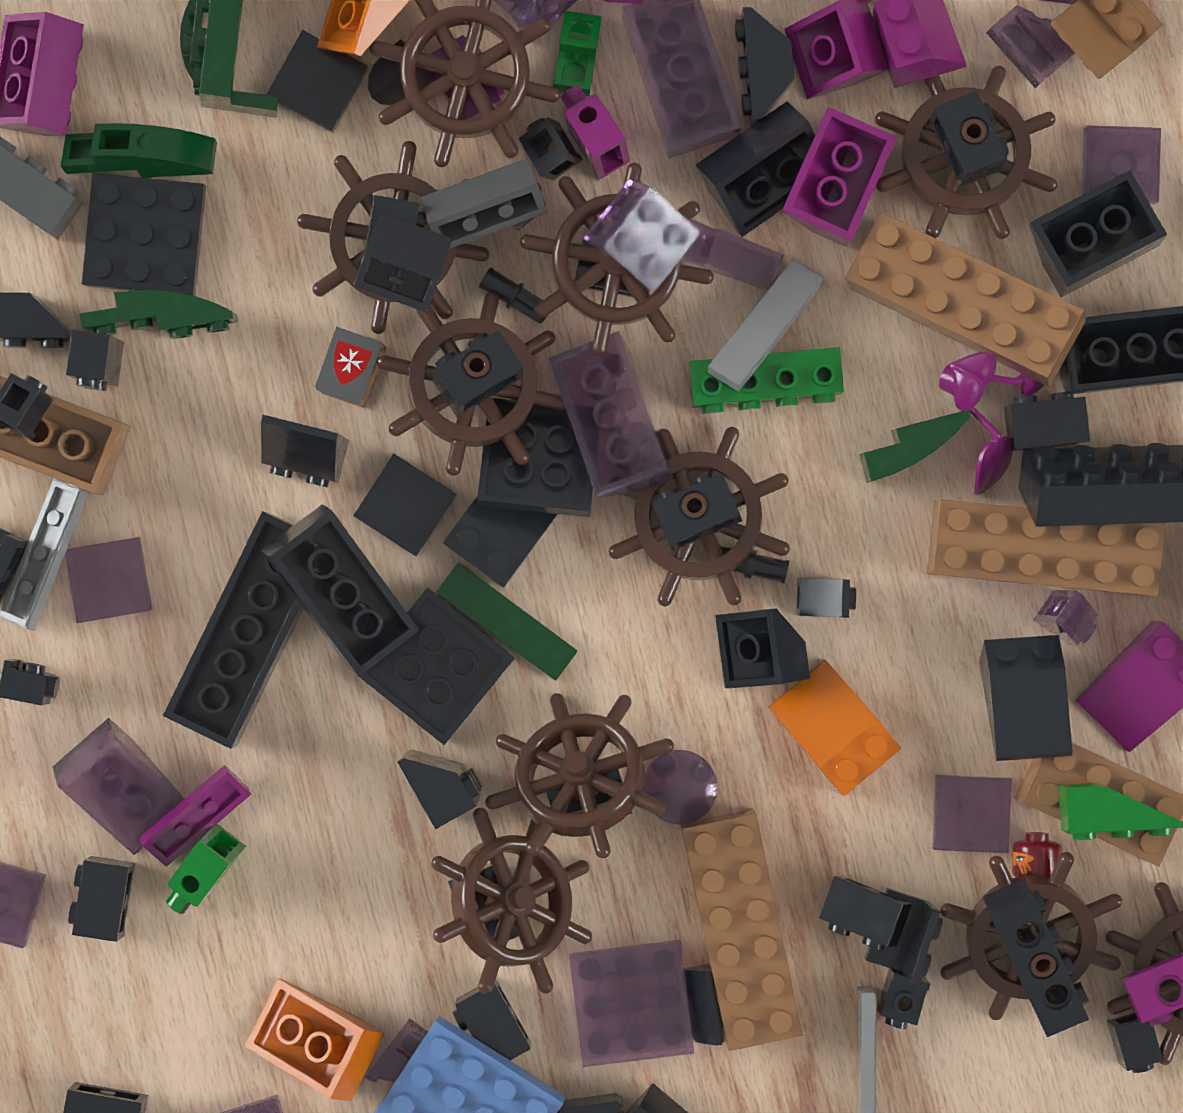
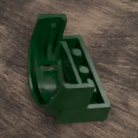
[180,0,278,118]

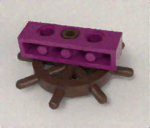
[1106,882,1183,1065]

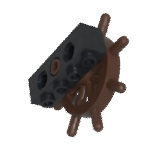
[940,852,1122,1037]

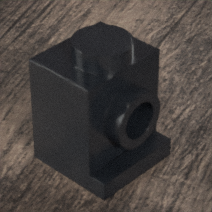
[518,117,583,181]
[0,373,53,441]
[0,659,60,706]
[877,968,930,1030]

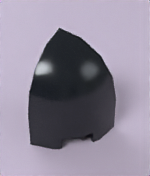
[368,39,434,105]

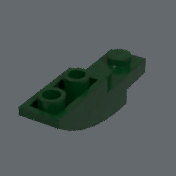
[60,123,217,178]
[79,290,238,339]

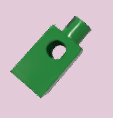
[166,824,246,914]

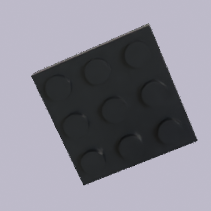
[81,173,206,296]
[477,398,600,517]
[360,588,515,745]

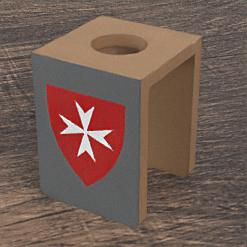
[315,326,387,408]

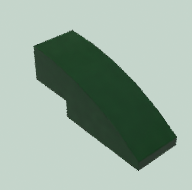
[859,410,971,483]

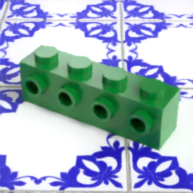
[688,347,844,414]

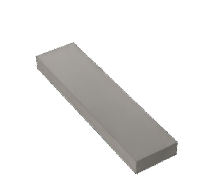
[708,259,824,392]
[0,478,89,631]
[857,986,877,1113]

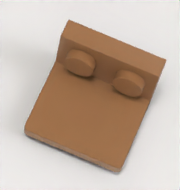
[1051,0,1163,79]

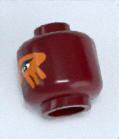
[1012,832,1062,877]

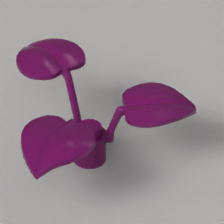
[939,352,1044,496]

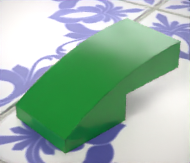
[553,11,602,96]

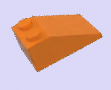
[317,0,409,56]
[768,660,902,796]
[245,979,385,1101]

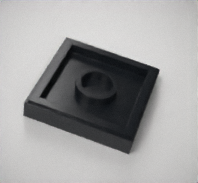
[266,30,369,133]
[353,454,457,557]

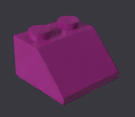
[784,0,889,99]
[872,0,966,88]

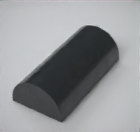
[1059,306,1183,395]

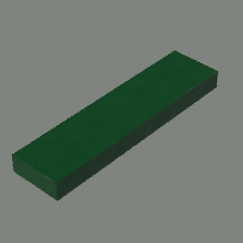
[436,562,578,681]

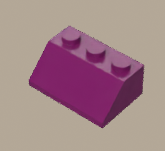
[0,12,84,136]
[782,107,897,247]

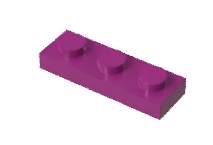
[139,765,251,867]

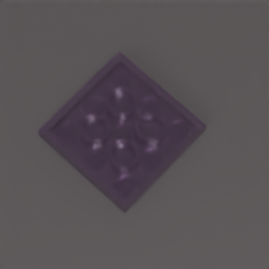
[569,940,694,1067]

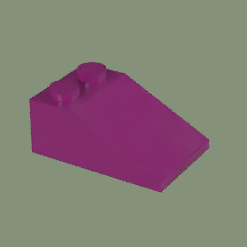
[1075,621,1183,752]

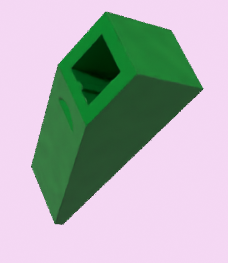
[1059,783,1183,840]

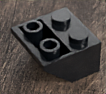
[353,212,452,313]

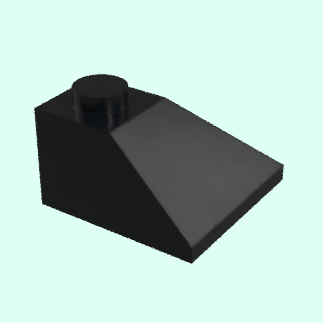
[715,608,810,689]

